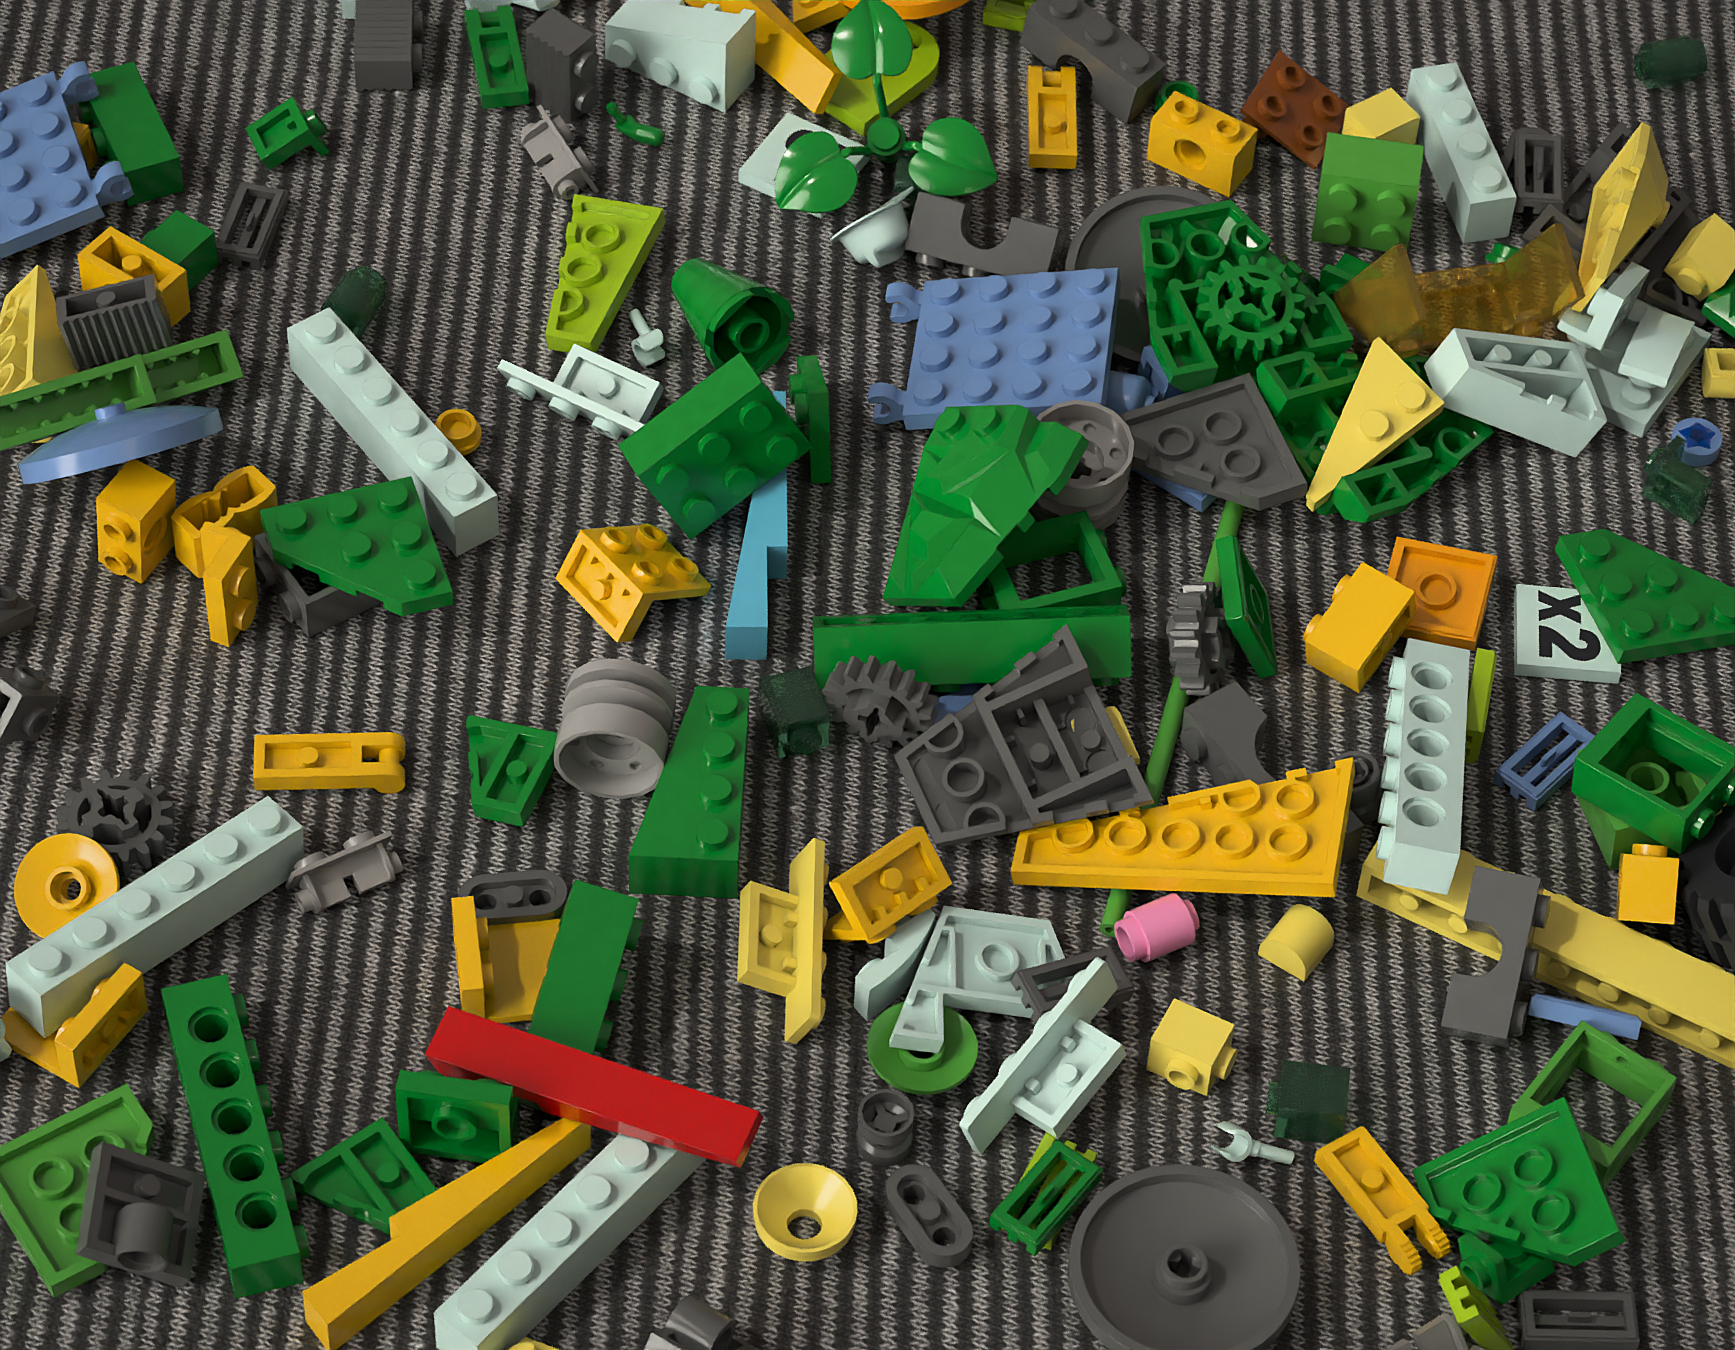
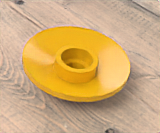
[14,833,120,938]

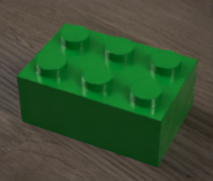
[618,352,813,540]

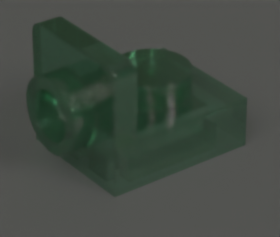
[1642,435,1713,525]

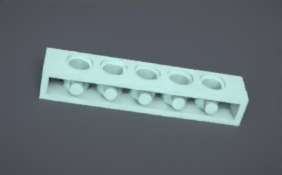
[1376,638,1470,895]

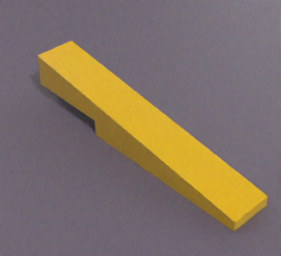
[684,0,843,115]
[302,1118,591,1350]

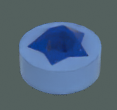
[1670,418,1723,467]

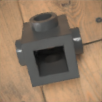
[0,664,61,745]

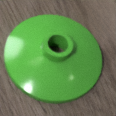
[867,1002,978,1095]

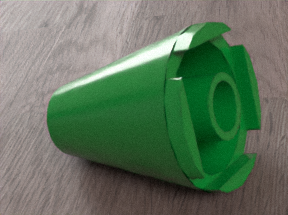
[671,258,795,375]

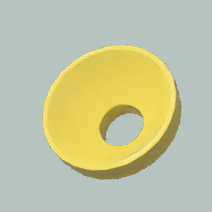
[753,1163,858,1262]

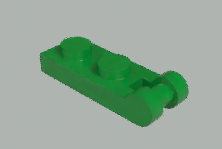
[463,4,529,109]

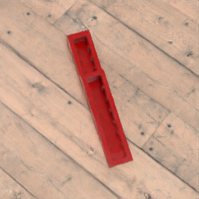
[425,1006,764,1168]

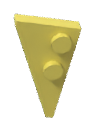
[1305,337,1445,512]

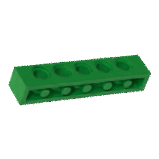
[161,974,311,1299]

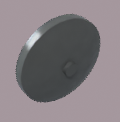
[1065,186,1218,369]
[1068,1164,1300,1350]

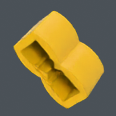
[171,465,278,578]

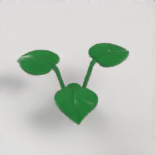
[775,0,998,213]

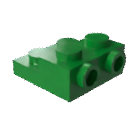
[395,1070,520,1163]

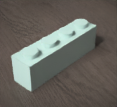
[1406,62,1517,244]

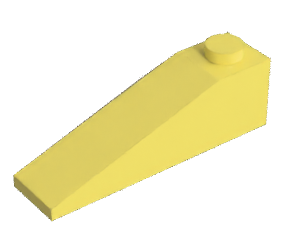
[1571,122,1670,313]
[0,265,78,443]

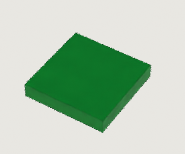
[1215,534,1278,679]

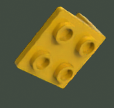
[555,524,711,643]
[823,827,953,944]
[451,896,560,1023]
[1,962,148,1088]

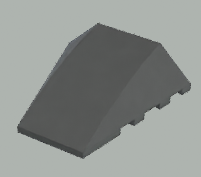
[1522,120,1708,328]
[894,624,1154,848]

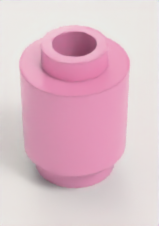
[1114,893,1200,963]

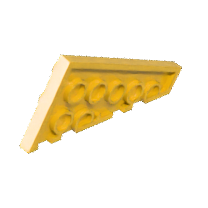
[1010,757,1355,897]

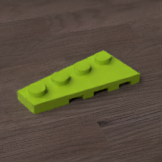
[545,194,666,353]

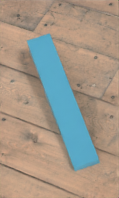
[725,391,788,660]

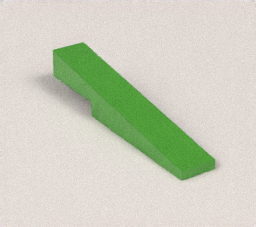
[0,329,243,452]

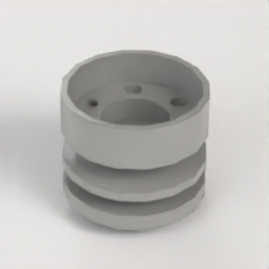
[1028,400,1134,530]
[553,658,676,799]

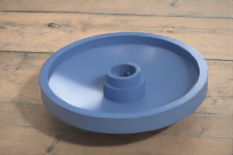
[17,402,224,484]

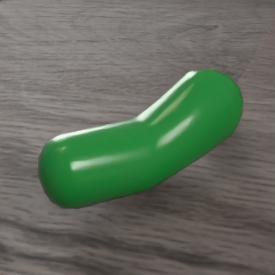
[606,102,665,147]

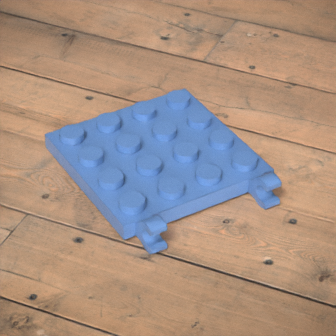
[0,61,134,259]
[867,268,1121,430]

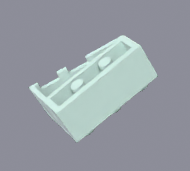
[605,0,756,113]
[1424,328,1607,458]

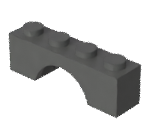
[1180,681,1364,866]

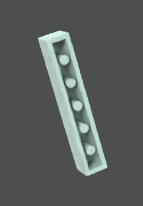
[287,307,499,557]
[5,796,304,1038]
[434,1134,707,1350]

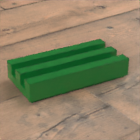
[989,1140,1103,1256]

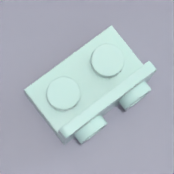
[1557,262,1650,350]

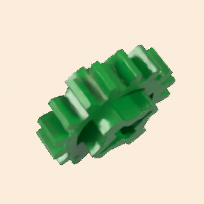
[1195,255,1305,361]

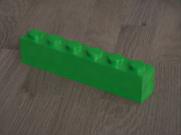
[812,604,1132,692]

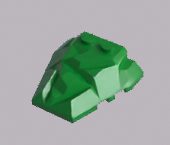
[1139,200,1354,393]
[1256,351,1494,523]
[882,405,1089,607]

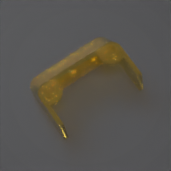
[1333,223,1586,359]

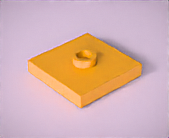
[1387,537,1498,651]

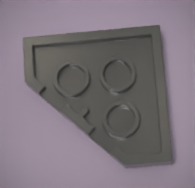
[1119,373,1307,511]

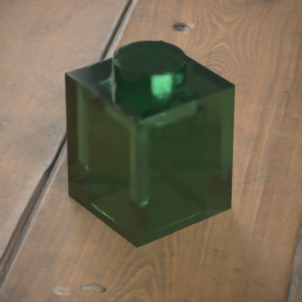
[759,666,830,759]
[1265,1060,1350,1144]

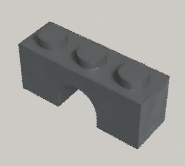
[1019,0,1166,125]
[904,192,1066,278]
[1441,866,1551,1049]

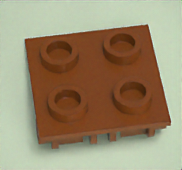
[1240,50,1351,170]

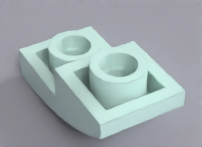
[1618,307,1695,388]
[854,909,936,1022]

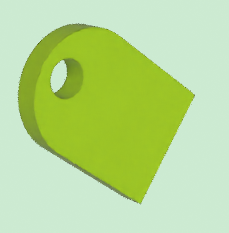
[824,21,939,137]

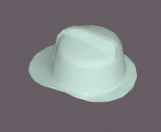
[830,186,914,267]

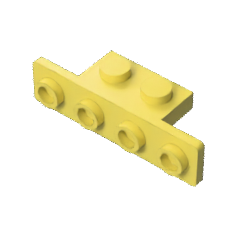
[737,838,829,1044]

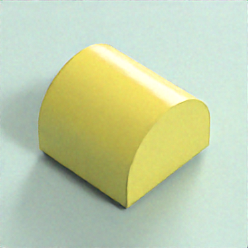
[1701,348,1735,399]
[1258,904,1334,982]

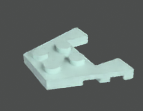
[889,906,1091,1053]

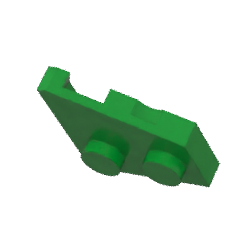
[789,355,831,484]
[466,715,557,827]
[289,1117,437,1236]

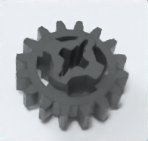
[1166,582,1235,695]
[822,655,939,748]
[56,768,175,877]

